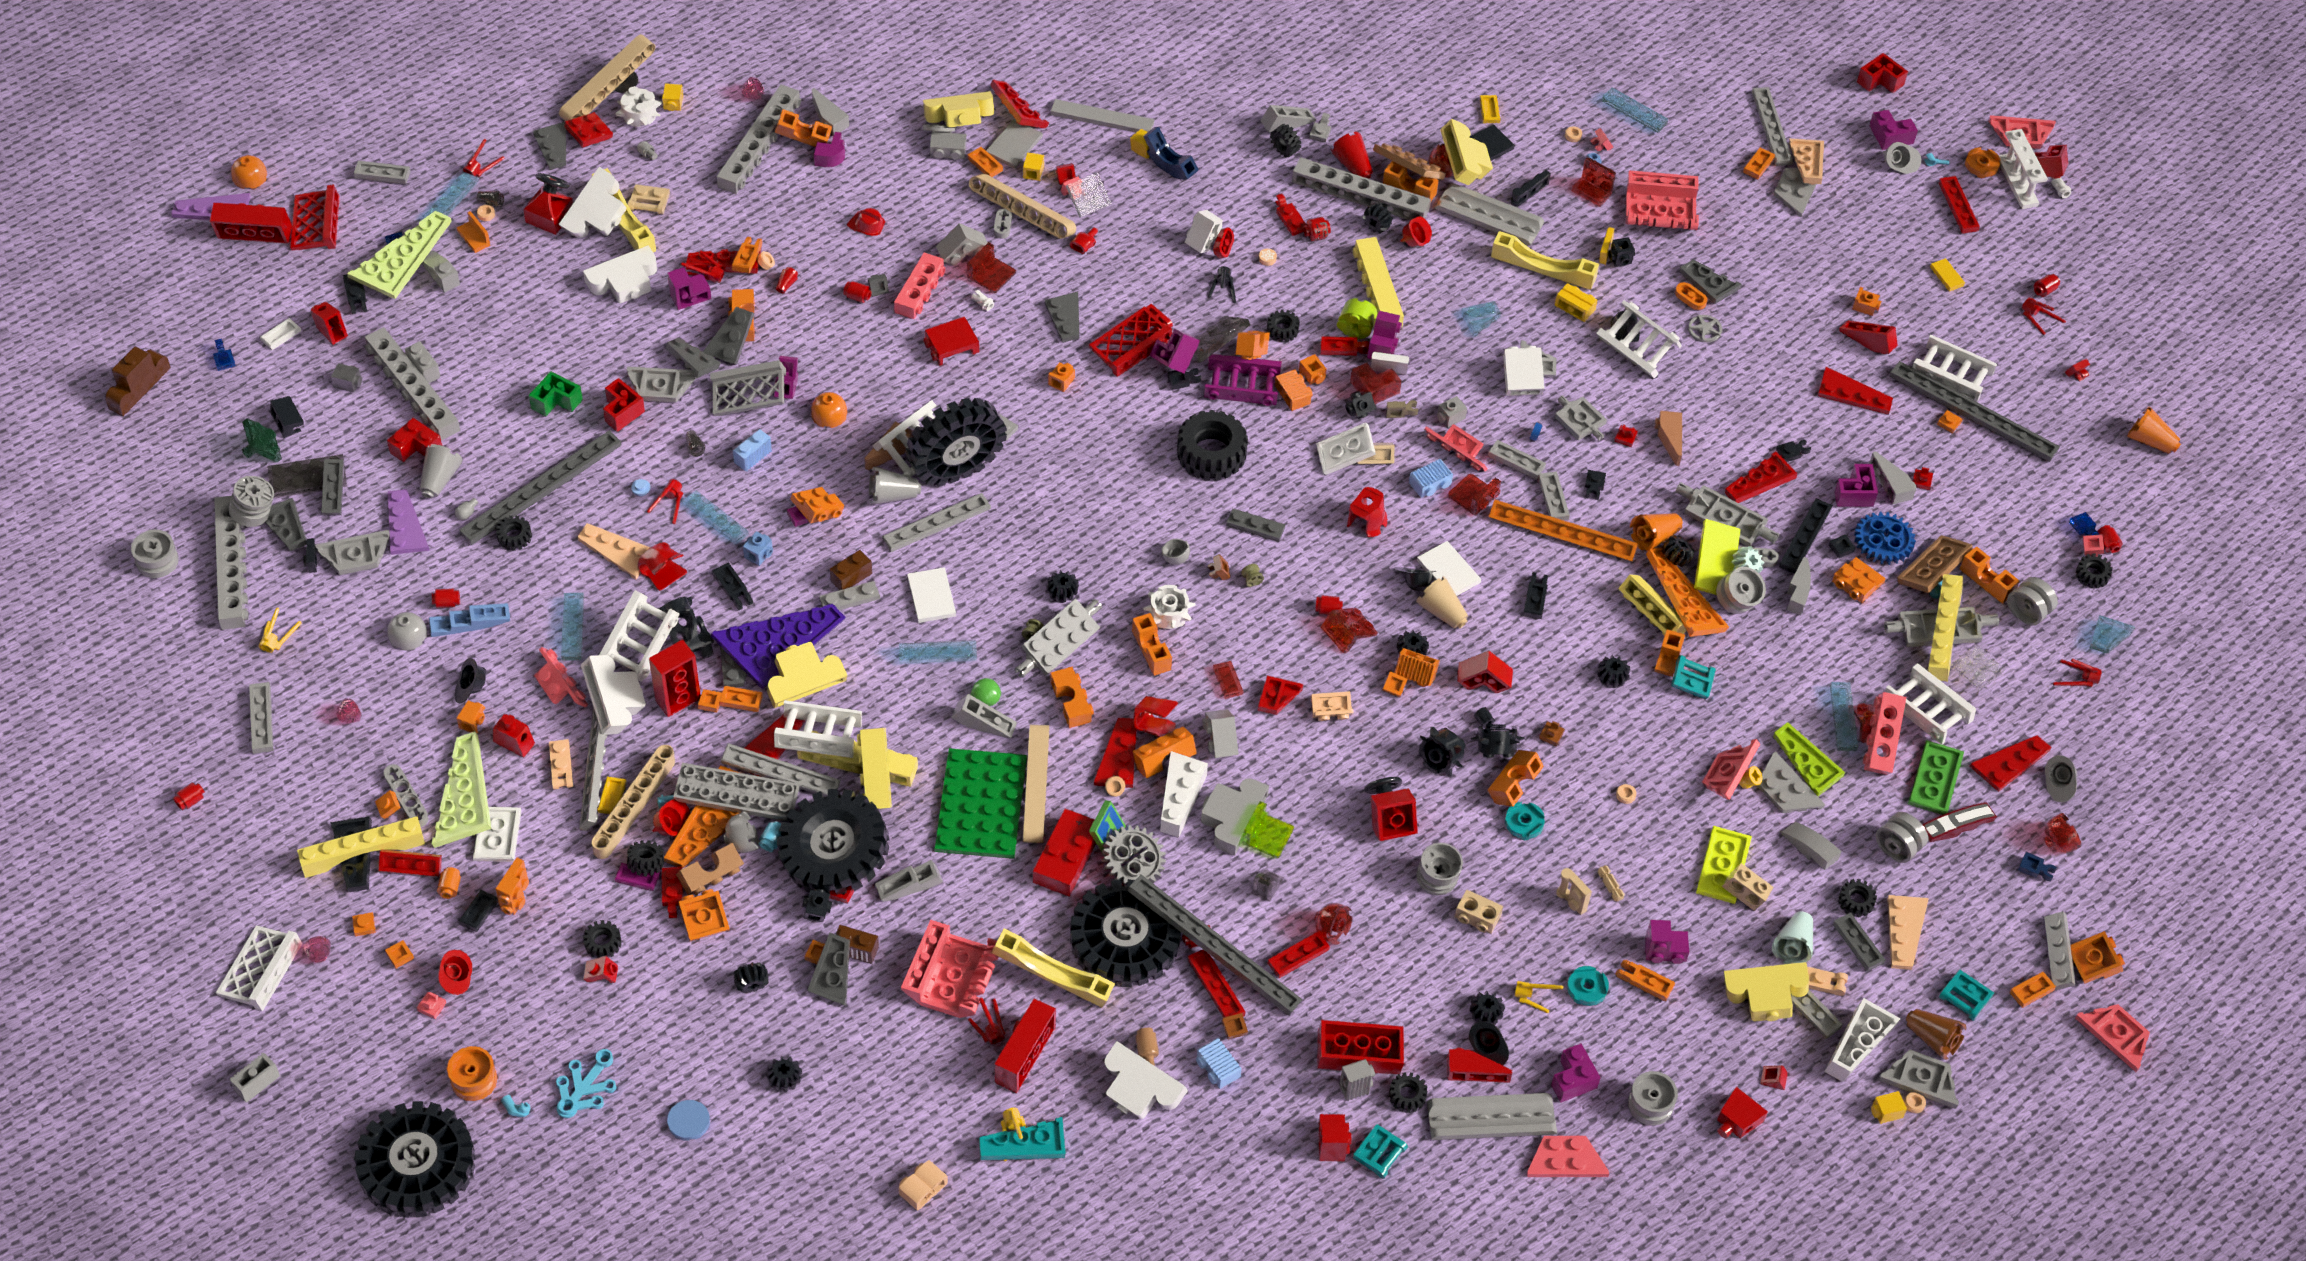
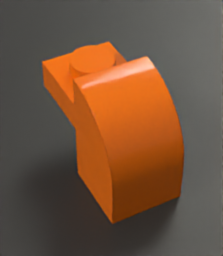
[1654,629,1685,677]

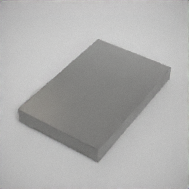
[986,119,1043,169]

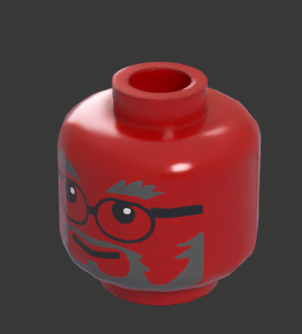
[1304,217,1331,241]

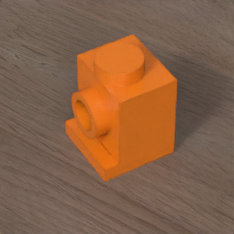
[1852,286,1882,316]
[1299,354,1327,385]
[1048,362,1075,392]
[456,700,485,733]

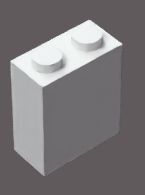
[1503,346,1544,396]

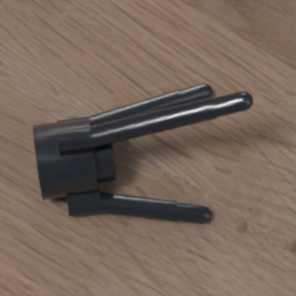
[1208,266,1236,303]

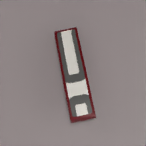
[1922,802,1997,842]

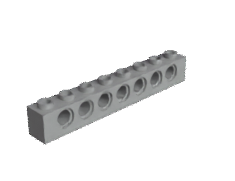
[717,84,801,194]
[1292,157,1431,220]
[365,327,460,441]
[214,496,249,630]

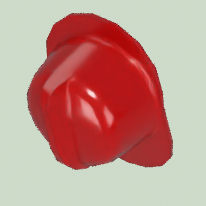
[846,208,886,236]
[1400,216,1432,247]
[652,799,691,836]
[438,949,472,995]

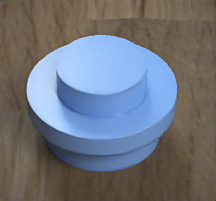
[631,479,650,496]

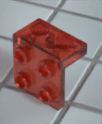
[1448,474,1501,516]

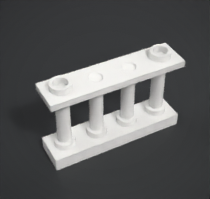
[1999,129,2048,209]
[1597,300,1682,378]
[1912,335,1997,402]
[872,400,936,477]
[599,590,679,682]
[1885,663,1976,745]
[774,700,862,758]

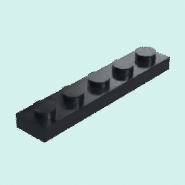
[1779,498,1833,574]

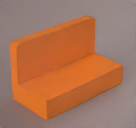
[456,211,490,253]

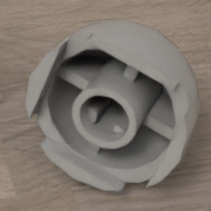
[387,612,427,651]
[723,811,759,853]

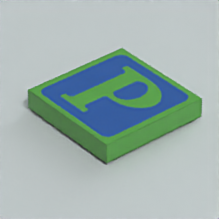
[1089,800,1126,856]

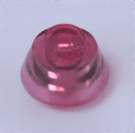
[742,77,764,99]
[336,698,362,724]
[302,936,331,963]

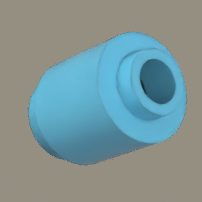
[759,821,782,852]

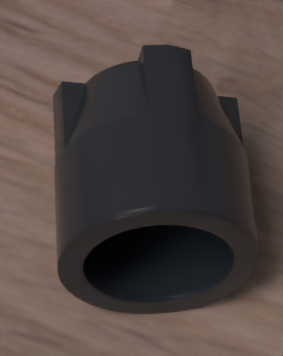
[1474,707,1495,728]

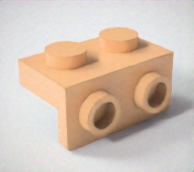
[1311,692,1353,721]

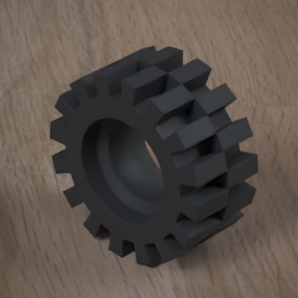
[1270,124,1301,158]
[1267,309,1300,342]
[496,515,532,551]
[2075,553,2113,589]
[627,840,664,876]
[1838,879,1877,917]
[583,920,622,958]
[1389,1072,1428,1113]

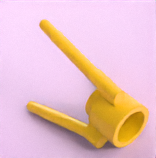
[259,608,301,653]
[1515,981,1563,1013]
[1000,1108,1027,1162]

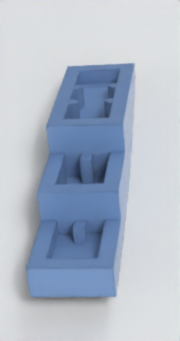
[429,603,510,637]

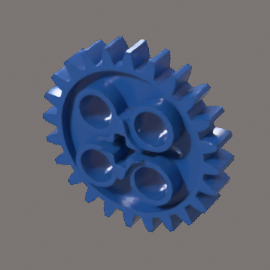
[1854,511,1916,565]

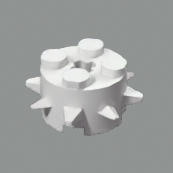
[616,86,662,127]
[1143,585,1196,629]

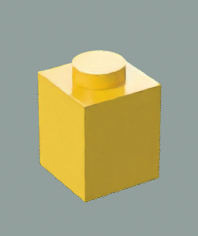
[662,84,683,111]
[1130,129,1150,159]
[1023,152,1044,181]
[1871,1091,1907,1124]

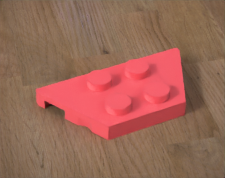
[1988,115,2056,149]
[1702,739,1760,800]
[2075,1004,2150,1072]
[1527,1136,1609,1177]

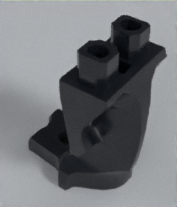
[658,597,714,661]

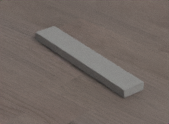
[1752,87,1793,166]
[1051,99,1155,132]
[882,493,991,552]
[721,743,840,797]

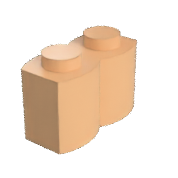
[899,1160,948,1211]

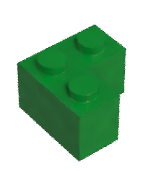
[529,371,583,417]

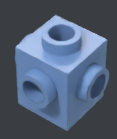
[743,531,773,566]

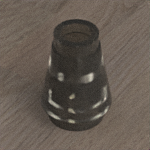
[476,191,504,208]
[686,430,706,457]

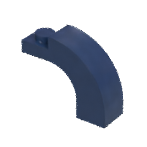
[1143,127,1199,180]

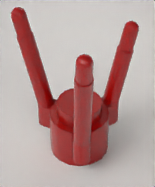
[463,139,505,178]
[681,250,725,283]
[2022,297,2066,335]
[647,479,684,524]
[2053,658,2102,687]
[968,997,1006,1045]

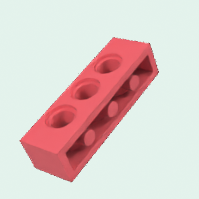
[894,252,945,319]
[1863,692,1906,775]

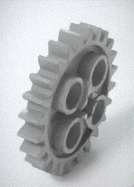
[1101,825,1166,886]

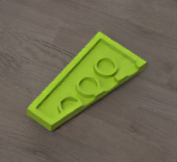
[1773,722,1845,797]

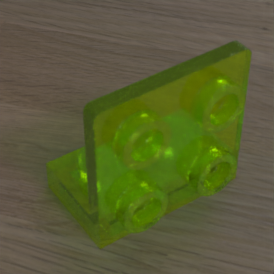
[1242,801,1294,858]

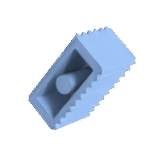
[733,429,772,471]
[1409,459,1453,498]
[1196,1038,1241,1089]

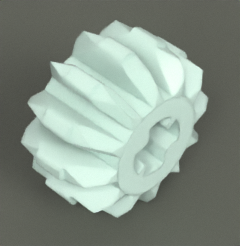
[1731,546,1765,573]

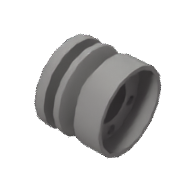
[229,476,274,527]
[1416,843,1463,895]

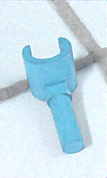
[1924,153,1949,166]

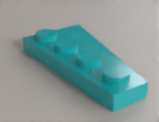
[979,1117,1066,1160]

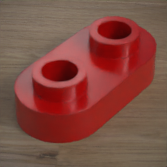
[1213,227,1234,259]

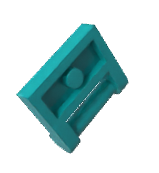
[1671,655,1716,699]
[1939,969,1995,1021]
[1353,1124,1408,1179]

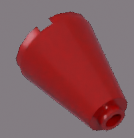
[1330,132,1373,179]

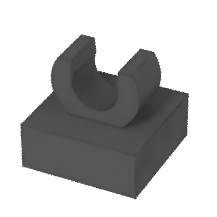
[868,274,889,297]

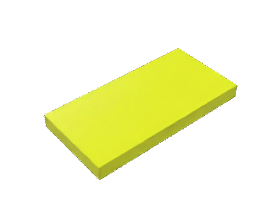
[1694,519,1740,595]
[1696,826,1752,904]

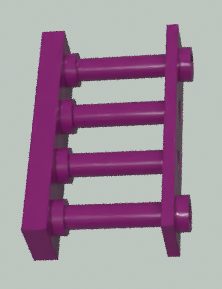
[1204,354,1282,406]

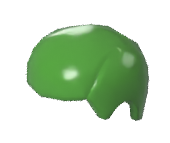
[971,678,1001,706]

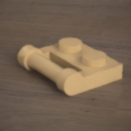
[628,184,670,215]
[1556,868,1592,915]

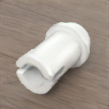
[2051,177,2071,198]
[971,290,994,311]

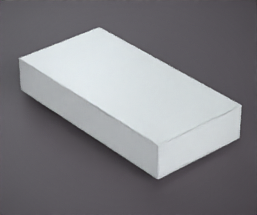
[260,318,301,350]

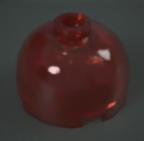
[1428,143,1454,178]
[2043,813,2081,853]
[1314,903,1353,945]

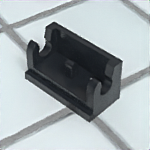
[270,396,304,438]

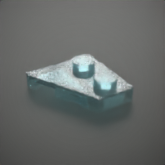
[1461,301,1501,337]
[2089,615,2135,654]

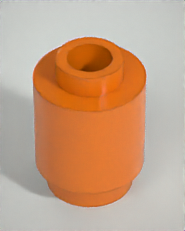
[437,867,461,899]

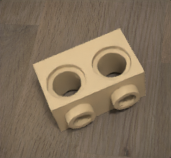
[1722,863,1774,911]
[1455,890,1503,934]

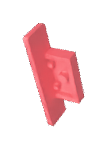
[1424,424,1487,472]
[534,647,588,708]

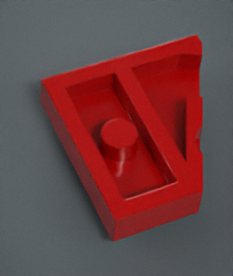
[1258,675,1303,715]

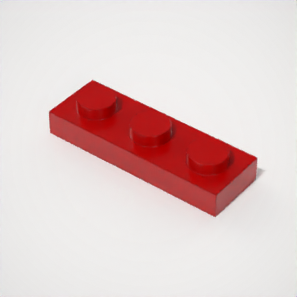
[379,849,442,877]
[1267,931,1330,979]

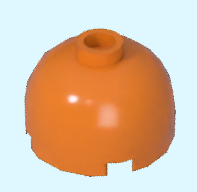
[231,155,267,189]
[811,392,847,428]

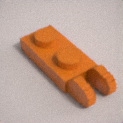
[732,236,762,273]
[1615,960,1675,1002]

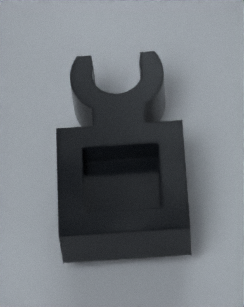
[1167,368,1201,390]
[1776,440,1811,462]
[1585,470,1606,500]
[303,538,317,573]

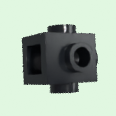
[1608,237,1635,267]
[1345,391,1376,419]
[802,889,832,922]

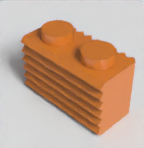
[1274,369,1313,411]
[1394,648,1440,687]

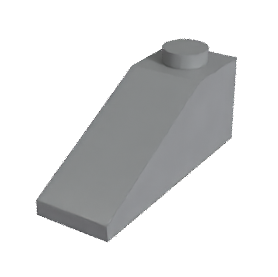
[811,88,849,136]
[1260,105,1316,133]
[421,250,460,293]
[1869,452,1916,504]
[952,694,1017,738]

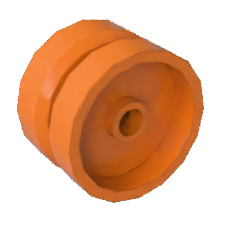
[447,1046,498,1101]

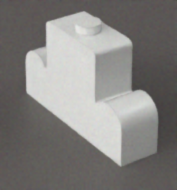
[559,167,626,238]
[583,245,657,303]
[581,655,646,735]
[1105,1041,1188,1119]

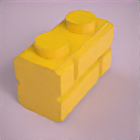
[1554,283,1598,322]

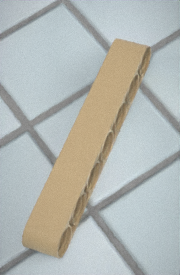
[559,34,656,121]
[969,174,1076,239]
[1023,725,1049,843]
[592,745,675,859]

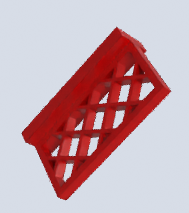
[290,184,340,251]
[1089,306,1172,377]

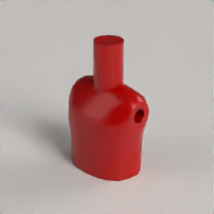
[1070,227,1098,254]

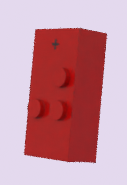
[210,202,292,244]
[649,639,701,717]
[1033,808,1096,897]
[994,998,1056,1093]
[1317,1020,1404,1074]

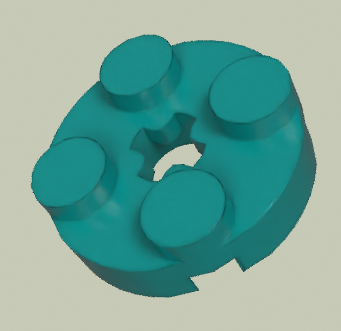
[1505,802,1545,841]
[1567,966,1609,1006]

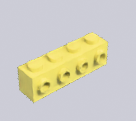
[1618,574,1687,636]
[857,727,892,809]

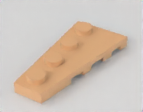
[1789,138,1824,185]
[578,523,650,580]
[1887,895,1929,970]

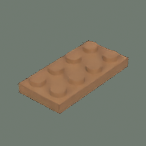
[1373,143,1446,180]
[1897,535,1973,593]

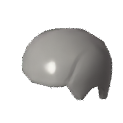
[1162,538,1190,565]

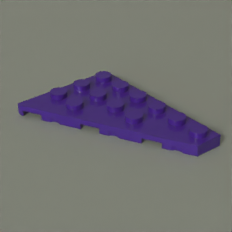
[710,604,846,690]

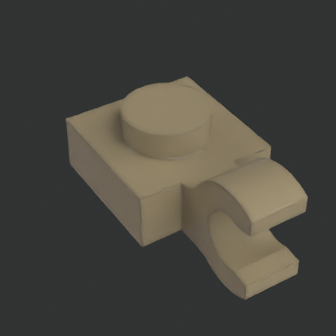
[1386,400,1418,418]

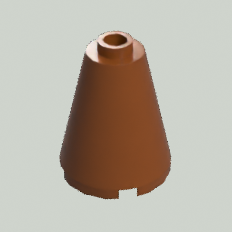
[1906,1009,1967,1060]

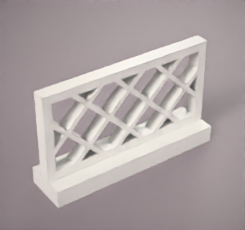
[216,925,303,1011]

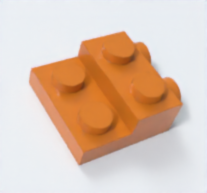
[790,487,845,524]
[1832,557,1886,603]
[496,857,529,915]
[679,889,730,942]
[2070,931,2125,984]

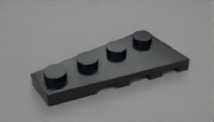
[330,816,372,892]

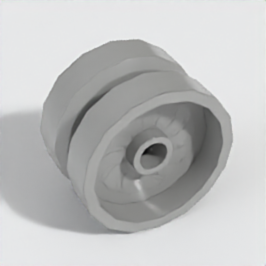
[131,530,179,578]
[1716,567,1766,614]
[2007,577,2058,626]
[1875,812,1928,863]
[1628,1071,1678,1126]

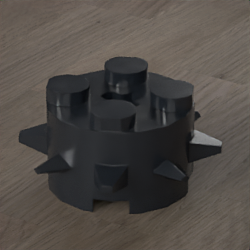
[1471,724,1525,758]
[1419,727,1466,777]

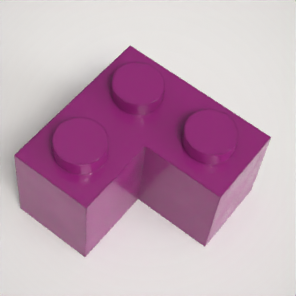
[1869,109,1918,150]
[667,267,712,310]
[1367,311,1402,359]
[1149,328,1200,374]
[1834,464,1878,507]
[1645,920,1689,964]
[1551,1043,1601,1103]

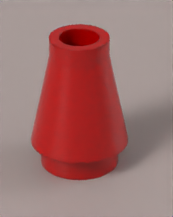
[775,267,798,294]

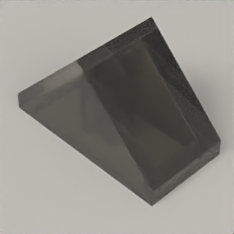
[1252,870,1284,902]

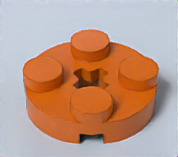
[1965,147,2001,178]

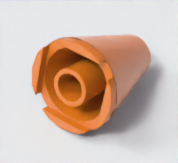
[2127,407,2181,454]
[1630,513,1683,551]

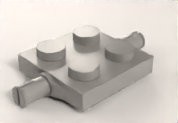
[1555,395,1607,441]

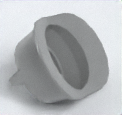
[1882,142,1921,174]
[2045,755,2077,802]

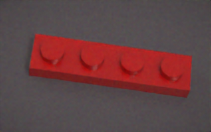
[1938,176,1980,234]
[1187,949,1246,1018]

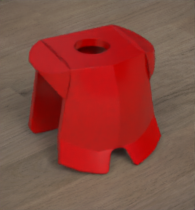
[1347,487,1388,537]
[638,542,687,591]
[1134,696,1178,738]

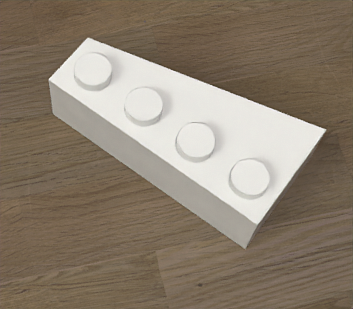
[1160,751,1208,838]
[1824,998,1900,1082]

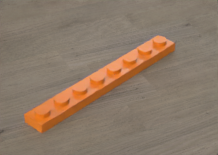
[1489,499,1638,561]

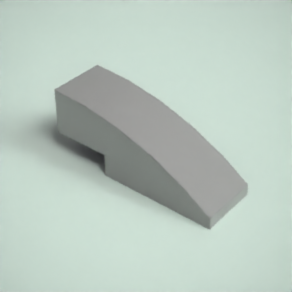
[1787,557,1811,616]
[1781,822,1842,870]
[875,860,943,902]

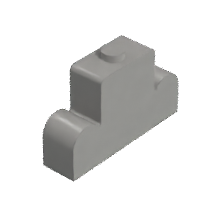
[1201,778,1269,856]

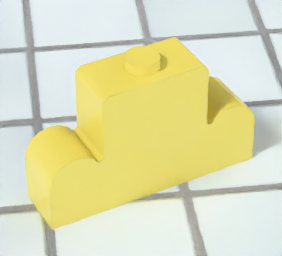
[923,91,994,127]
[1440,119,1493,185]
[767,642,848,709]
[1724,962,1809,1021]

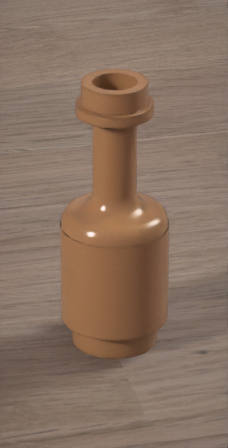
[1135,1027,1159,1066]

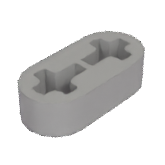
[994,209,1012,239]

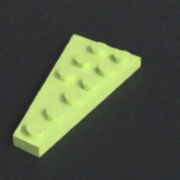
[347,211,451,299]
[431,731,491,848]

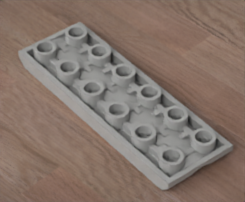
[1435,183,1544,246]
[673,763,800,821]
[1427,1093,1557,1140]

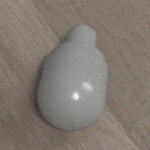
[637,141,658,160]
[455,498,478,520]

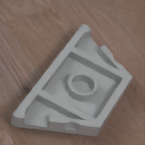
[1774,168,1817,217]
[627,366,696,403]
[315,530,390,575]
[1757,751,1825,813]
[1879,1050,1959,1109]

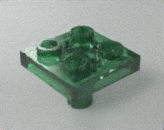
[242,418,282,463]

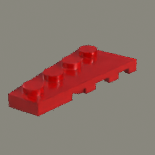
[990,80,1049,128]
[686,247,762,274]
[1818,367,1893,415]
[1725,451,1797,503]
[744,714,805,777]
[1094,718,1137,788]
[1969,735,2052,792]

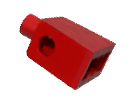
[311,302,348,345]
[493,714,535,758]
[1717,1087,1768,1139]

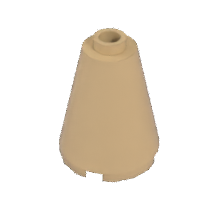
[1416,576,1468,629]

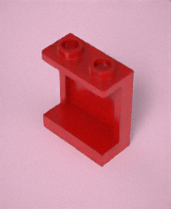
[923,316,980,366]

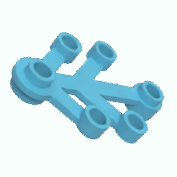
[556,1049,616,1118]

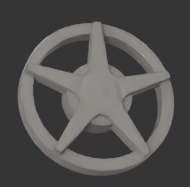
[923,124,955,133]
[1688,315,1722,342]

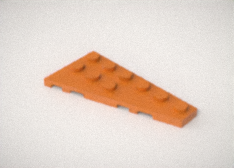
[1646,548,1729,637]
[664,765,740,869]

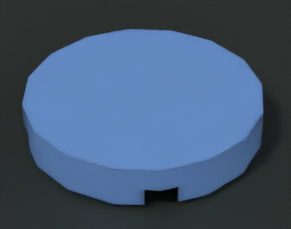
[667,1100,710,1141]

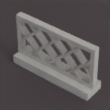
[710,360,786,416]

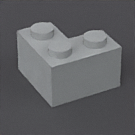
[936,223,990,266]
[1202,709,1239,758]

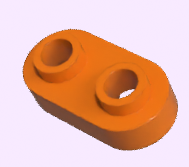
[1675,282,1707,310]

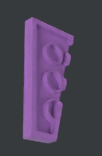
[171,193,251,220]
[388,489,430,555]

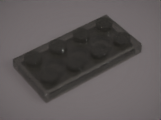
[1190,316,1251,363]
[267,454,348,499]

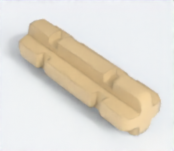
[1598,865,1625,902]

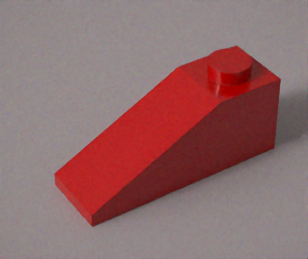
[1839,320,1898,354]
[1447,1048,1512,1083]

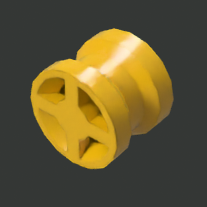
[1739,766,1762,789]

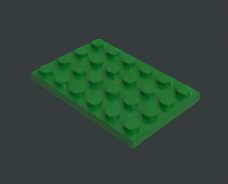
[935,748,1027,859]

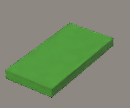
[1908,740,1964,815]

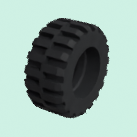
[1177,410,1248,481]

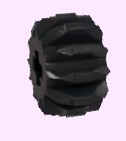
[1362,203,1393,233]
[1661,536,1695,567]
[1047,570,1079,602]
[1396,630,1429,656]
[1597,655,1630,688]
[734,962,769,993]
[1469,990,1505,1025]
[766,1056,802,1092]

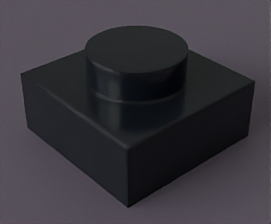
[1829,534,1856,559]

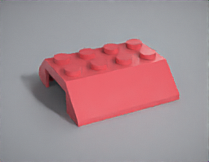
[1626,170,1699,230]
[901,920,999,1018]

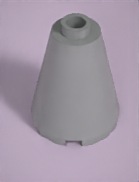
[420,444,463,499]
[869,467,921,504]

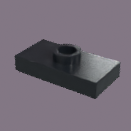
[459,890,499,932]

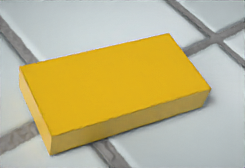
[1479,95,1500,124]
[1599,227,1615,265]
[1930,258,1965,292]
[597,777,627,814]

